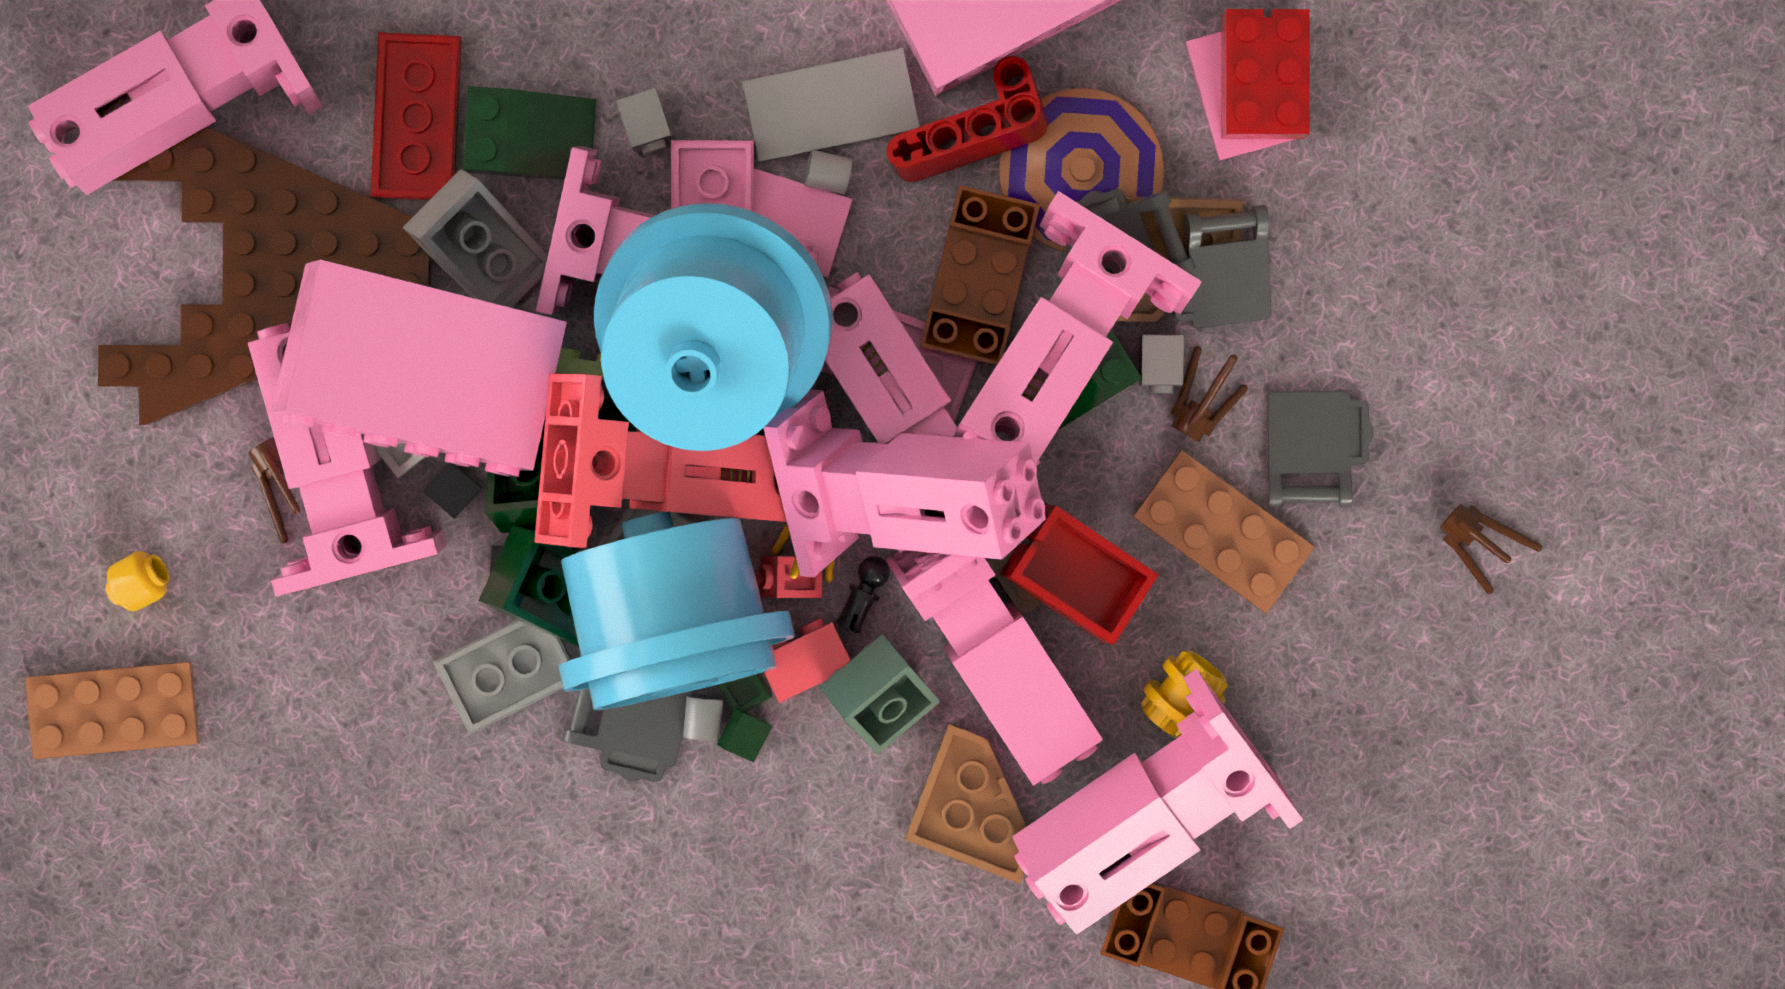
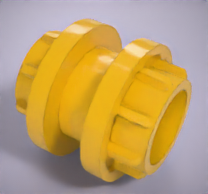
[1141,650,1228,738]

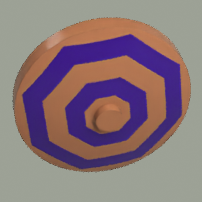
[999,88,1164,253]

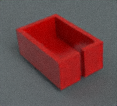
[1221,9,1310,139]
[1000,505,1159,645]

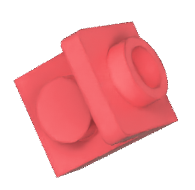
[756,556,822,598]

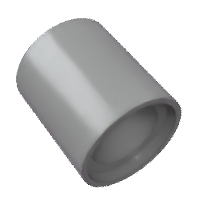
[804,150,852,194]
[683,696,724,741]

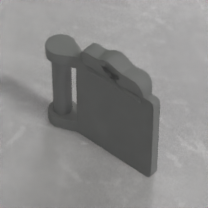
[1065,188,1196,274]
[1170,205,1272,328]
[1267,391,1374,507]
[561,689,693,782]

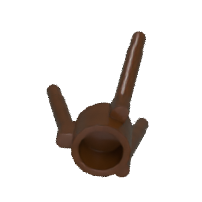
[1170,346,1248,442]
[248,437,301,543]
[1440,503,1542,594]

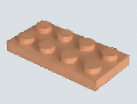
[1133,450,1315,614]
[25,661,200,759]

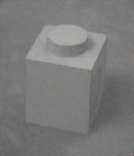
[616,88,673,155]
[1139,335,1184,394]

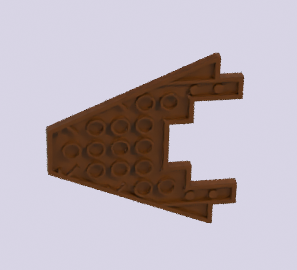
[98,127,431,425]

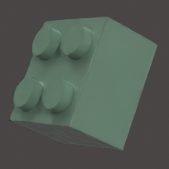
[819,634,941,755]

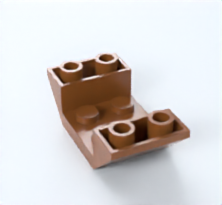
[920,185,1040,365]
[1100,882,1284,989]

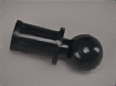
[836,556,890,633]

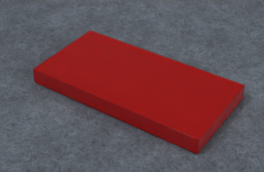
[370,32,462,200]

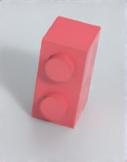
[764,618,851,703]

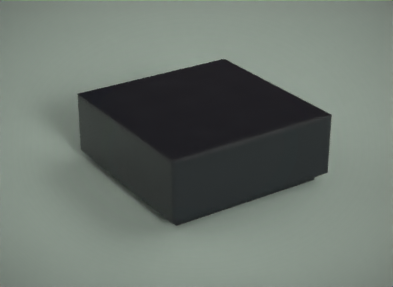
[423,463,482,519]

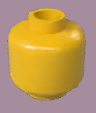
[105,551,170,611]

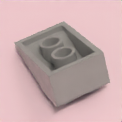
[403,169,548,308]

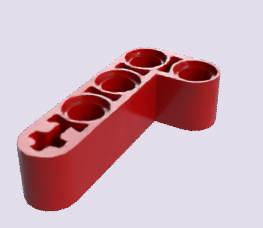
[886,56,1048,182]

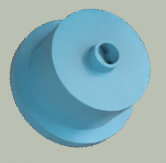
[594,203,833,451]
[558,512,795,710]

